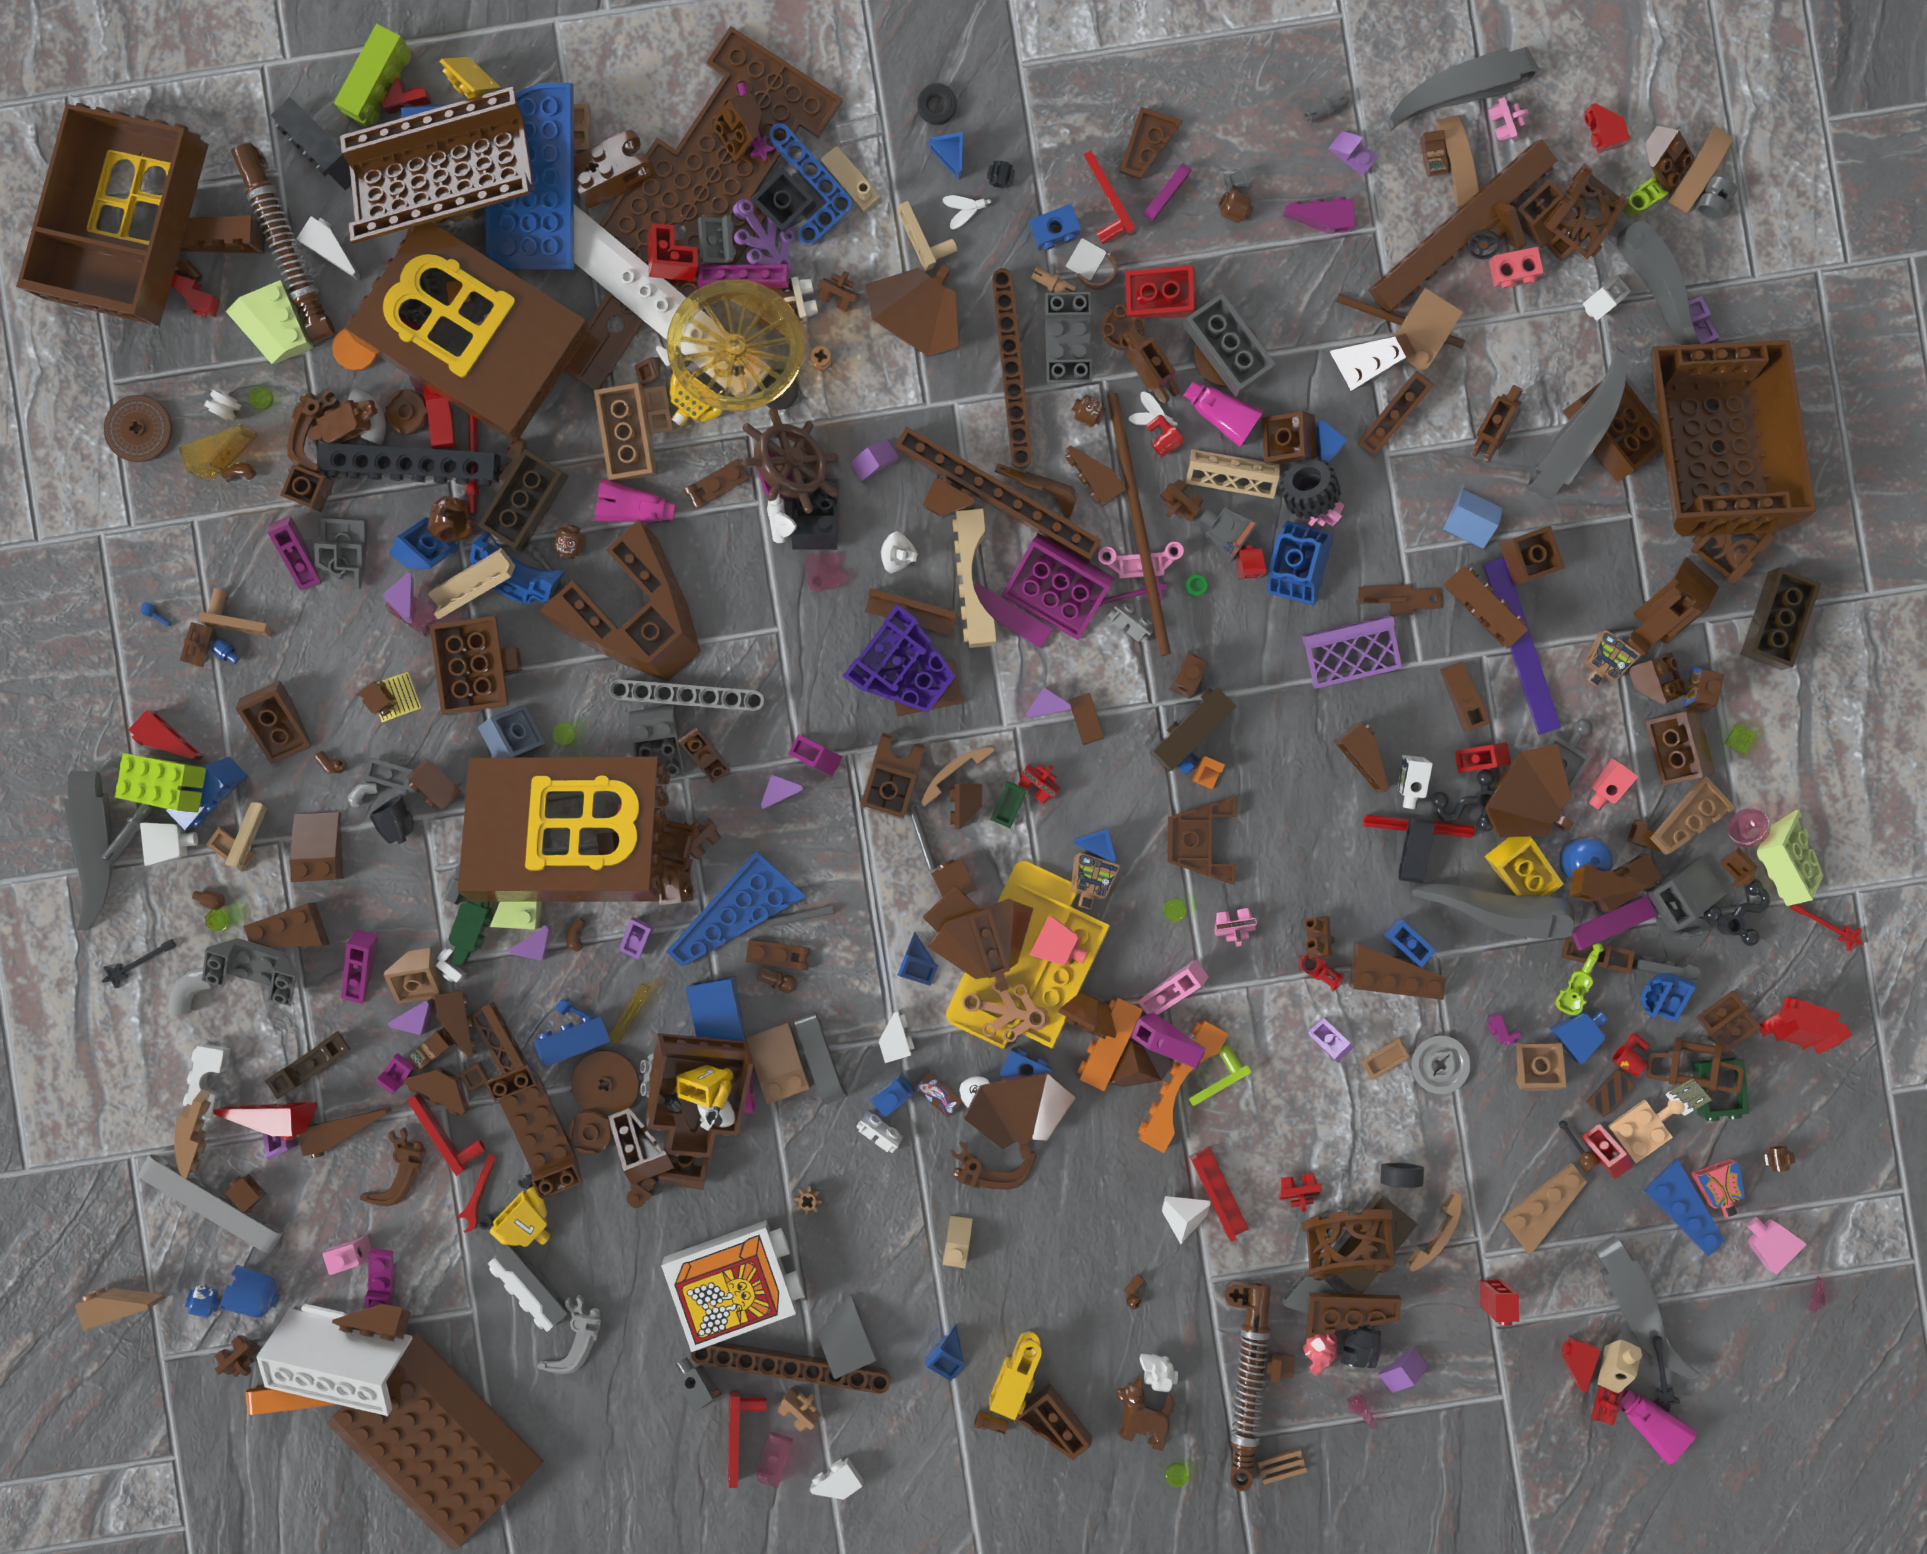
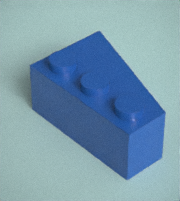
[166,757,248,830]
[532,1014,610,1067]

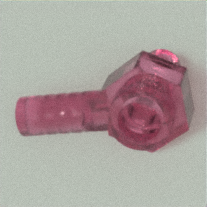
[1347,1393,1378,1428]

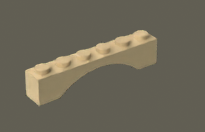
[952,509,996,648]

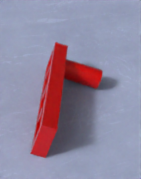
[1083,150,1137,244]
[406,1094,486,1176]
[727,1391,766,1488]

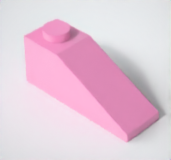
[1137,959,1209,1015]

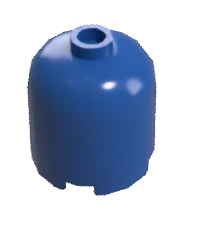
[1560,838,1613,879]
[221,1265,280,1318]

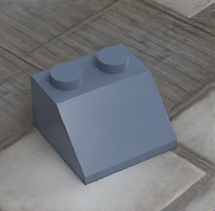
[478,704,546,758]

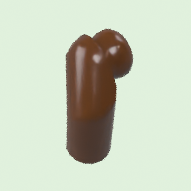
[566,917,586,952]

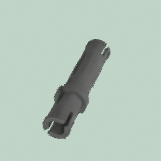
[100,803,155,865]

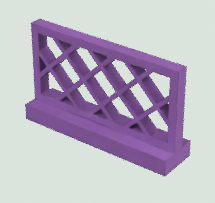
[1301,615,1402,689]

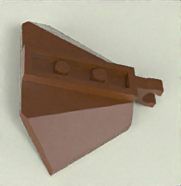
[865,264,959,357]
[1485,744,1574,838]
[927,899,1033,992]
[964,1072,1076,1159]

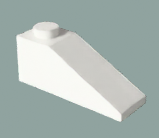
[296,217,361,280]

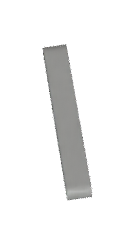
[609,680,766,712]
[137,1154,283,1253]

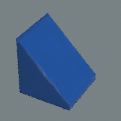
[1177,752,1200,775]

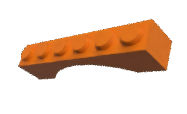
[1137,1019,1229,1153]

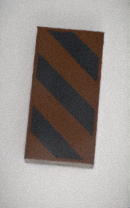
[1586,1069,1635,1118]

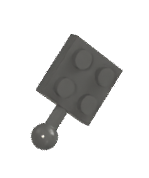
[1544,719,1593,792]

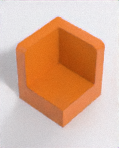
[1192,756,1225,789]

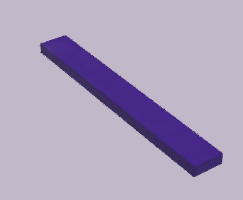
[1483,558,1561,735]

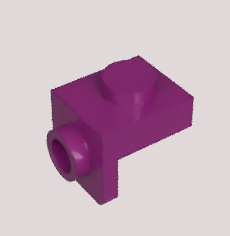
[1487,1013,1523,1045]
[376,1053,415,1094]

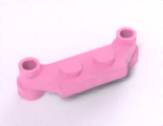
[1098,542,1184,579]

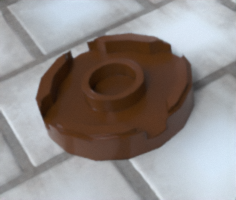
[385,389,428,435]
[568,1110,613,1155]

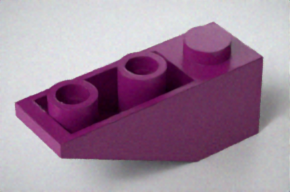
[1283,197,1355,234]
[1131,1012,1206,1068]

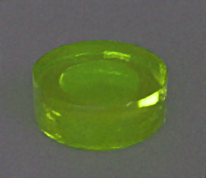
[249,386,274,410]
[553,723,576,745]
[1163,899,1186,922]
[1165,1463,1188,1488]

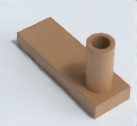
[198,589,272,637]

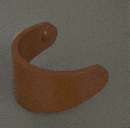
[1077,252,1117,290]

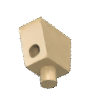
[1597,1340,1642,1394]

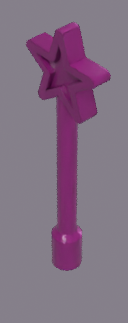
[737,82,775,162]
[1090,576,1168,608]

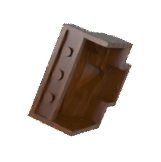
[646,1033,753,1158]

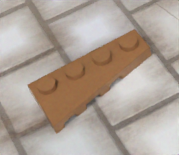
[1650,776,1736,854]
[1501,1163,1587,1255]

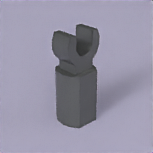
[445,864,463,905]

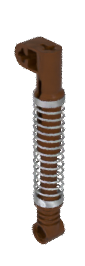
[231,143,335,343]
[1225,1280,1271,1491]

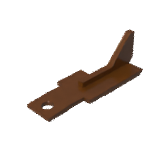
[994,463,1076,519]
[1356,584,1442,616]

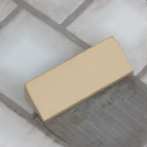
[225,802,267,870]

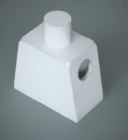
[140,823,198,866]

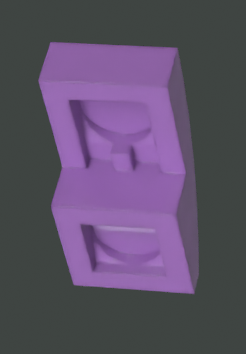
[1688,296,1719,344]

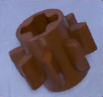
[1764,1146,1795,1172]

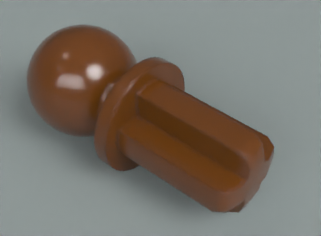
[757,968,797,993]

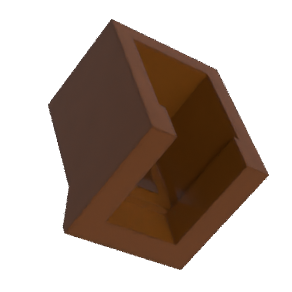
[356,681,398,717]

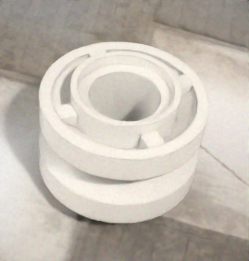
[204,390,242,421]

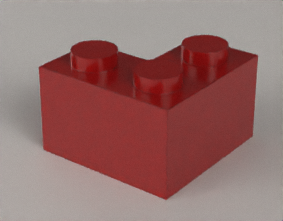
[648,223,698,281]

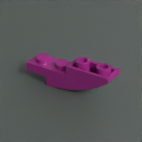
[365,1248,396,1309]

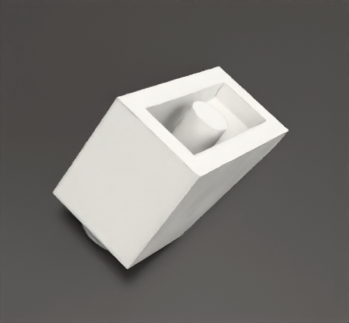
[1583,275,1631,321]

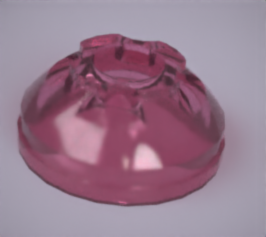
[1728,808,1771,847]

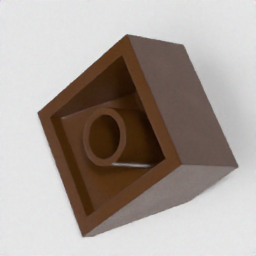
[1262,411,1317,463]

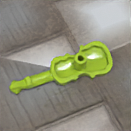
[1556,943,1604,1015]

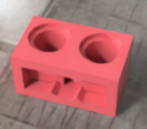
[1489,247,1544,289]

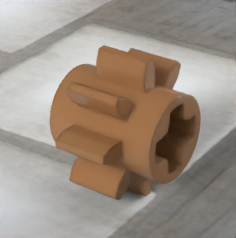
[794,1185,823,1215]

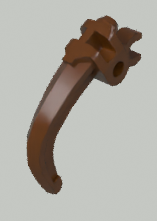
[287,389,341,473]
[360,1127,426,1207]
[950,1141,1036,1190]

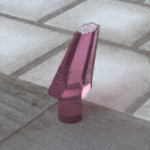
[1807,1276,1825,1314]

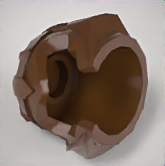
[427,495,476,542]

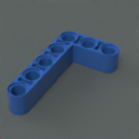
[769,123,852,247]

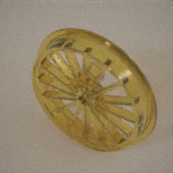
[667,279,804,411]

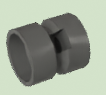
[1696,176,1737,219]

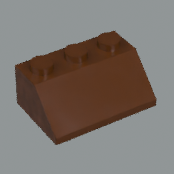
[1645,707,1716,786]

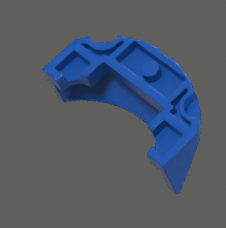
[469,531,565,604]

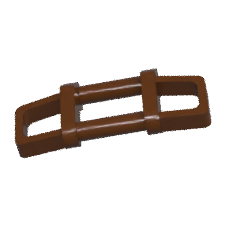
[1646,1037,1744,1093]

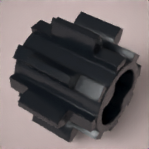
[987,160,1015,189]

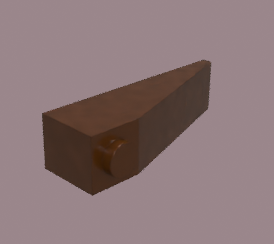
[1357,369,1434,457]
[298,1107,392,1158]

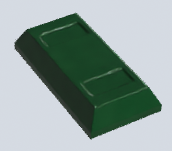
[990,780,1028,829]

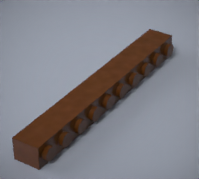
[1368,139,1558,311]
[895,426,1101,562]

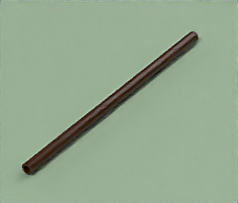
[1107,393,1171,656]

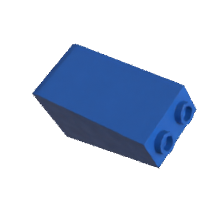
[686,976,747,1041]

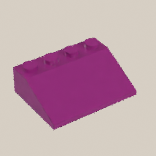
[1002,533,1115,640]

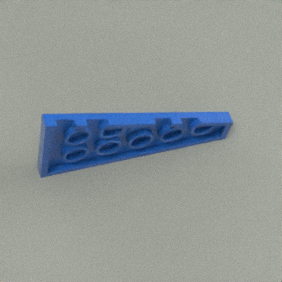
[666,851,806,967]

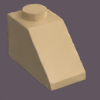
[943,1215,973,1268]

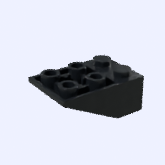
[791,479,838,550]

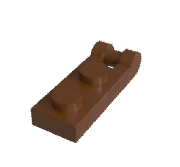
[683,459,749,510]
[746,939,811,970]

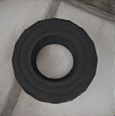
[917,83,957,125]
[758,369,799,410]

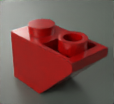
[1584,103,1630,154]

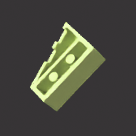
[490,902,542,929]

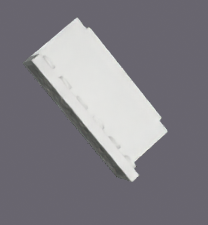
[256,1304,412,1416]

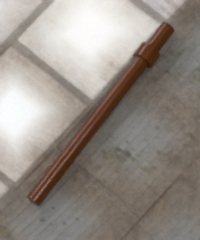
[1336,293,1465,349]

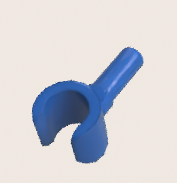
[141,602,171,627]
[556,999,589,1017]

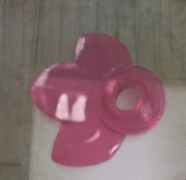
[805,553,848,592]

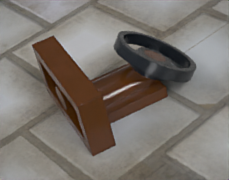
[1467,202,1527,260]

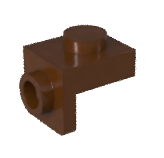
[1720,848,1758,889]
[1266,1353,1295,1383]

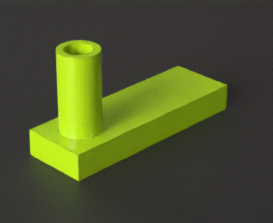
[1189,1044,1252,1106]

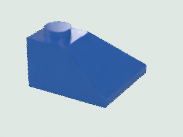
[389,517,459,569]

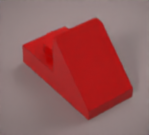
[382,77,432,114]

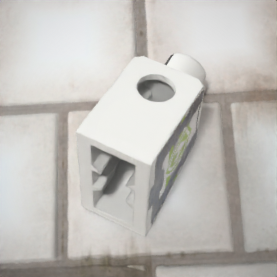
[1398,755,1432,809]

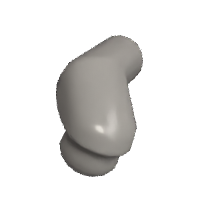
[348,782,379,808]

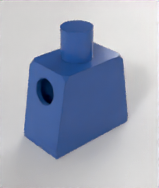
[1549,1011,1608,1065]

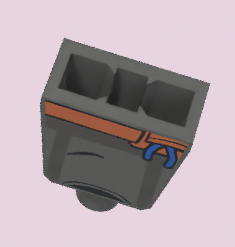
[1199,508,1257,561]
[676,1357,722,1412]

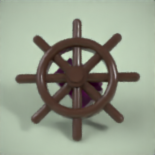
[742,408,839,514]

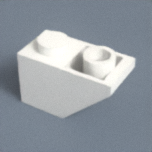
[879,1010,914,1063]
[810,1458,863,1500]

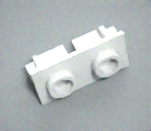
[856,1110,903,1153]

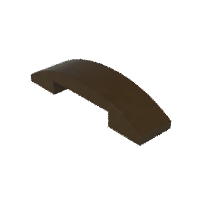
[265,1031,351,1099]

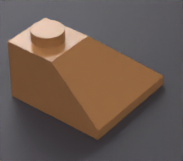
[384,948,441,1004]

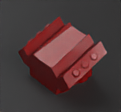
[1759,997,1852,1054]

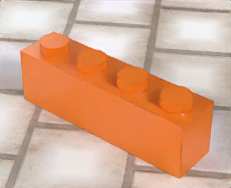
[1077,996,1143,1091]

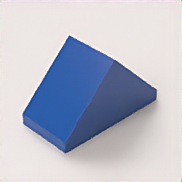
[1315,420,1347,463]

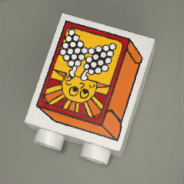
[661,1220,805,1352]

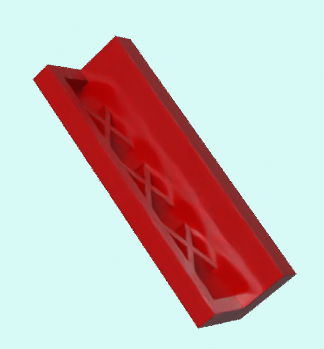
[1189,1147,1249,1242]

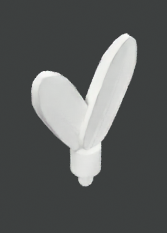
[943,195,991,230]
[1128,392,1177,427]

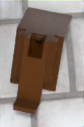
[1627,557,1719,656]

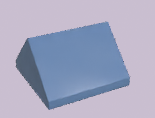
[1442,489,1503,549]

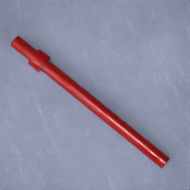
[465,414,479,514]

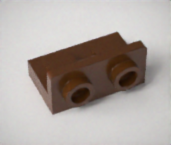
[658,864,694,905]

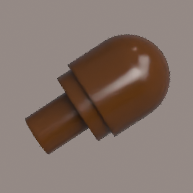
[192,890,225,910]

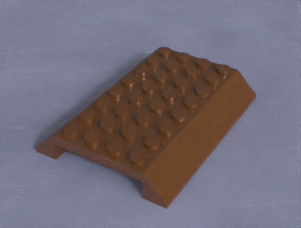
[340,87,535,244]
[326,1332,544,1551]

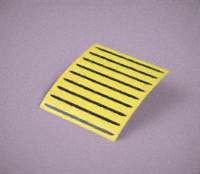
[377,672,421,723]

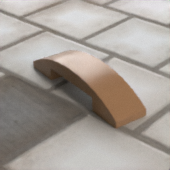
[1436,115,1479,207]
[1667,126,1733,214]
[921,747,995,806]
[1405,1190,1462,1272]

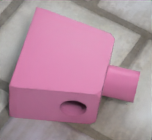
[1747,1217,1807,1275]
[323,1235,372,1275]

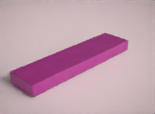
[698,264,789,289]
[974,582,1052,649]
[1571,895,1657,950]

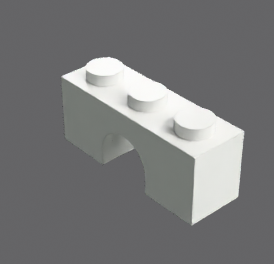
[183,1044,231,1118]

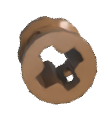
[811,346,832,370]

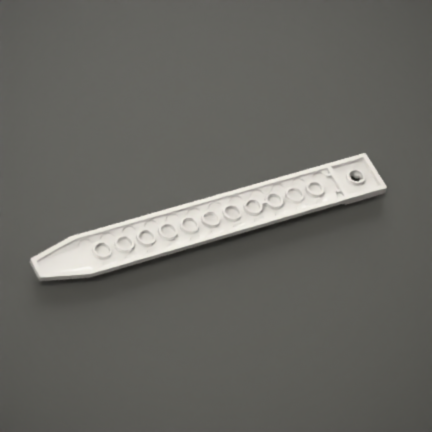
[574,204,772,404]

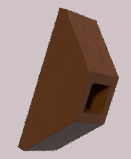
[678,727,731,783]
[403,1068,470,1116]

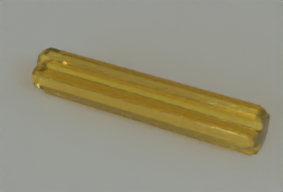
[609,983,651,1044]

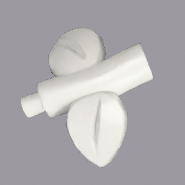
[767,494,797,543]

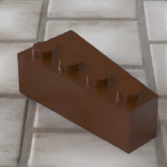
[180,215,265,254]
[1443,565,1528,649]
[1349,943,1446,1000]

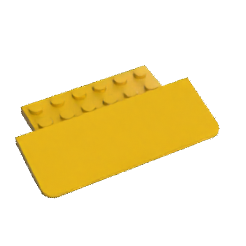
[946,861,1110,1049]

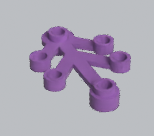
[733,199,794,275]

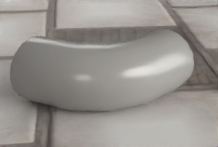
[348,387,387,446]
[168,967,215,1015]

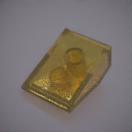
[178,424,258,480]

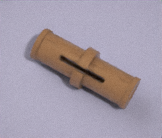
[1031,266,1077,292]

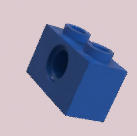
[1029,204,1081,251]
[1383,919,1436,967]
[999,1047,1052,1078]

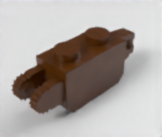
[1123,328,1180,404]
[1471,385,1523,463]
[308,400,378,444]

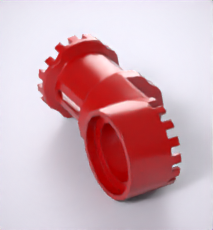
[1299,953,1345,991]

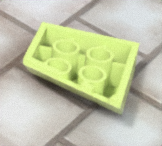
[226,280,314,365]
[1757,809,1823,906]

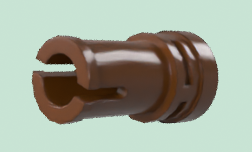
[974,1409,1009,1435]

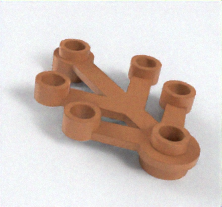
[962,981,1049,1042]

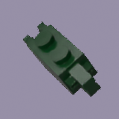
[448,901,493,966]

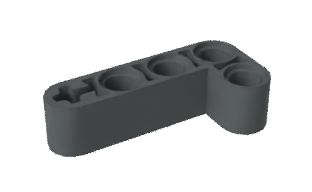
[794,1012,848,1105]

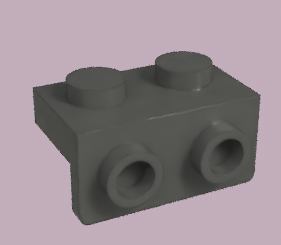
[698,215,736,265]

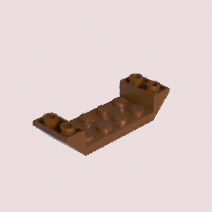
[485,1064,583,1199]

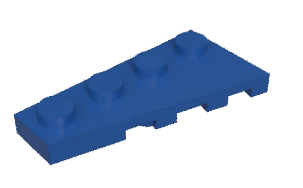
[1644,1159,1725,1256]

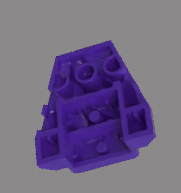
[843,604,955,712]

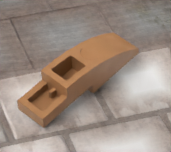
[174,1089,211,1179]

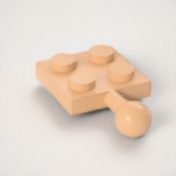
[1607,1100,1685,1163]

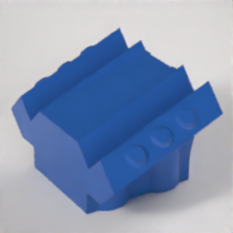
[1267,521,1333,606]

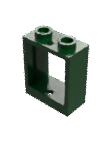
[1692,1057,1750,1121]

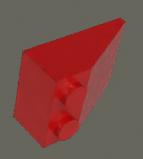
[1126,265,1197,318]

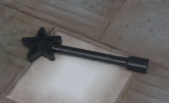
[102,939,176,989]
[1653,1336,1680,1412]

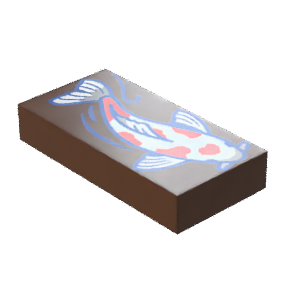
[914,1071,962,1118]

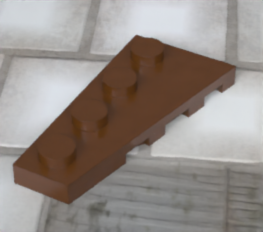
[1306,1292,1401,1338]

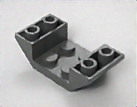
[1045,292,1092,383]
[202,938,297,1007]

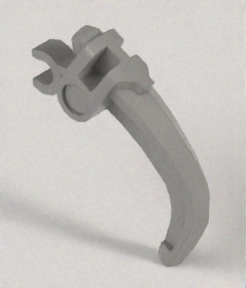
[537,1295,602,1374]

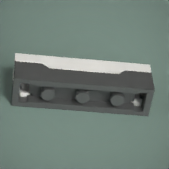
[488,1245,570,1332]

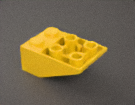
[440,57,502,99]

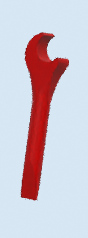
[458,1153,497,1233]

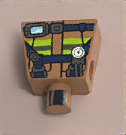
[1584,630,1641,687]
[1071,853,1120,910]

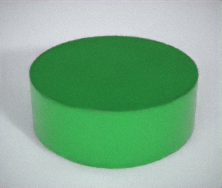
[1185,574,1208,597]

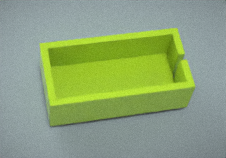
[334,23,412,128]
[115,753,206,813]

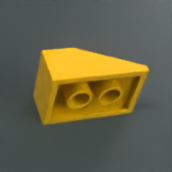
[1484,836,1564,896]

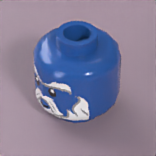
[184,1285,221,1318]

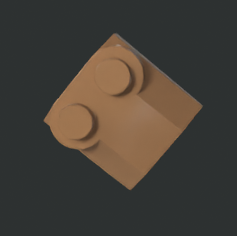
[1516,1043,1566,1091]

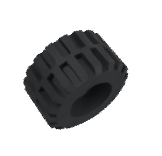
[1280,457,1341,519]

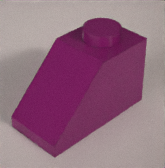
[788,734,843,777]

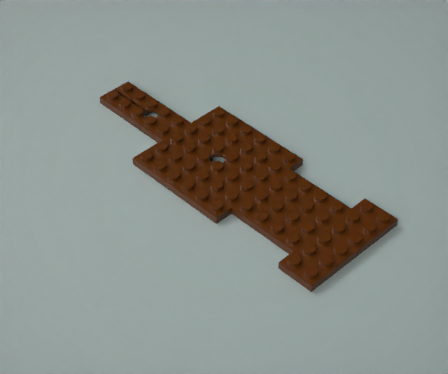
[564,26,843,390]

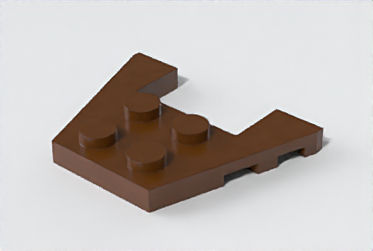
[1167,797,1236,884]

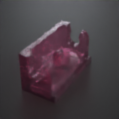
[385,596,437,637]
[756,1432,793,1489]

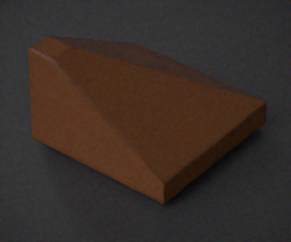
[634,357,661,387]

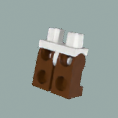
[754,276,818,332]

